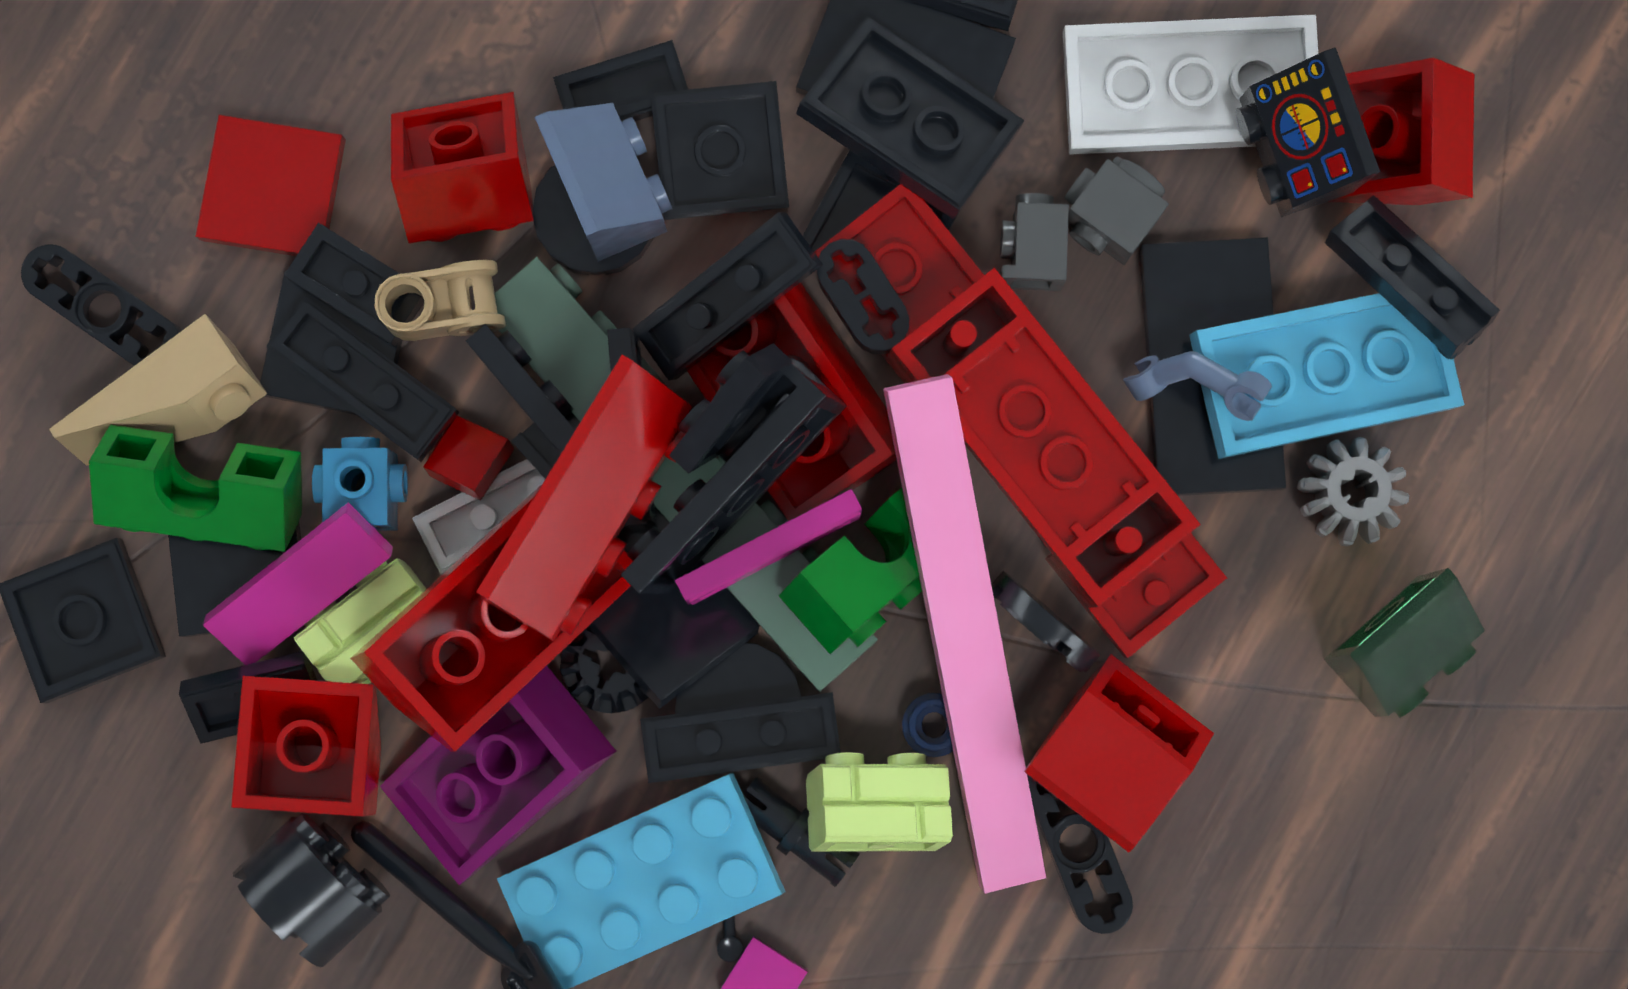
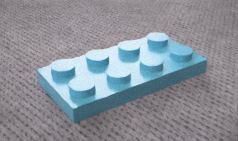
[1189,293,1465,459]
[497,773,786,989]

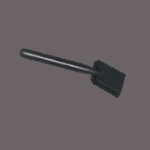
[351,821,563,989]

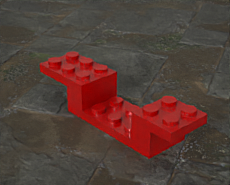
[815,184,1227,658]

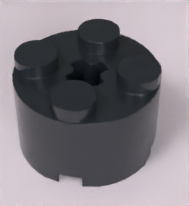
[233,813,390,967]

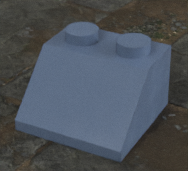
[535,103,672,261]

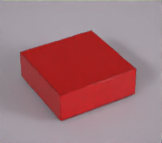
[423,416,514,501]

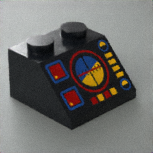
[1236,47,1380,217]

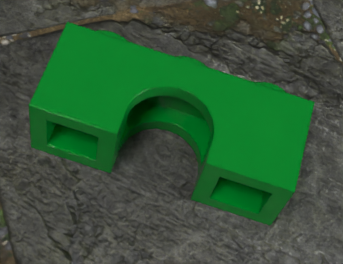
[89,425,302,552]
[778,488,981,654]

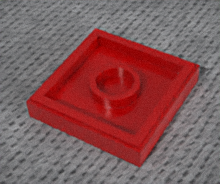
[195,115,346,256]

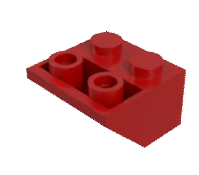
[1024,654,1214,853]

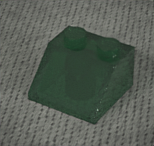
[1324,568,1485,718]

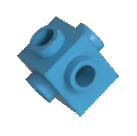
[312,437,408,531]

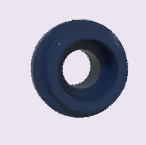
[902,693,953,757]

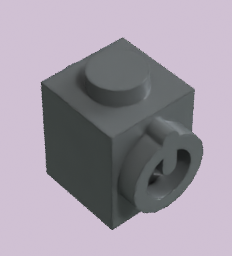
[1064,157,1169,266]

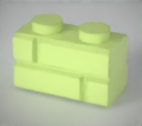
[293,558,426,684]
[806,752,953,852]

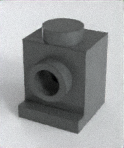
[999,193,1069,291]

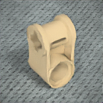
[375,260,506,341]

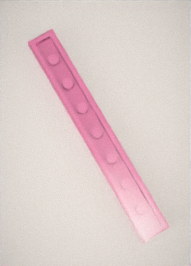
[883,374,1046,894]

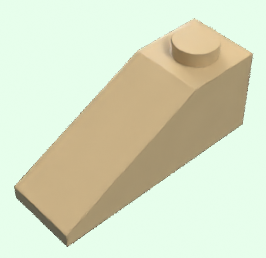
[49,314,267,466]

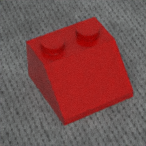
[1328,57,1475,205]
[391,92,534,244]
[231,676,381,817]

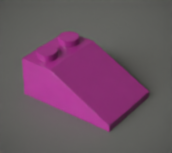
[380,666,617,885]

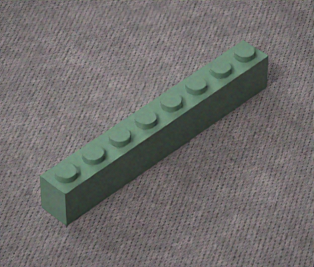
[495,257,878,693]

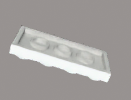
[1063,15,1318,155]

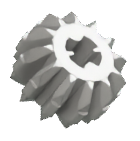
[1297,437,1409,546]

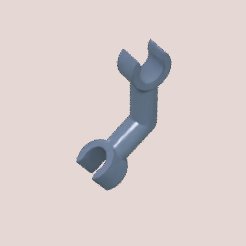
[1123,351,1272,421]

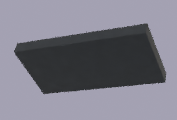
[1139,237,1286,496]

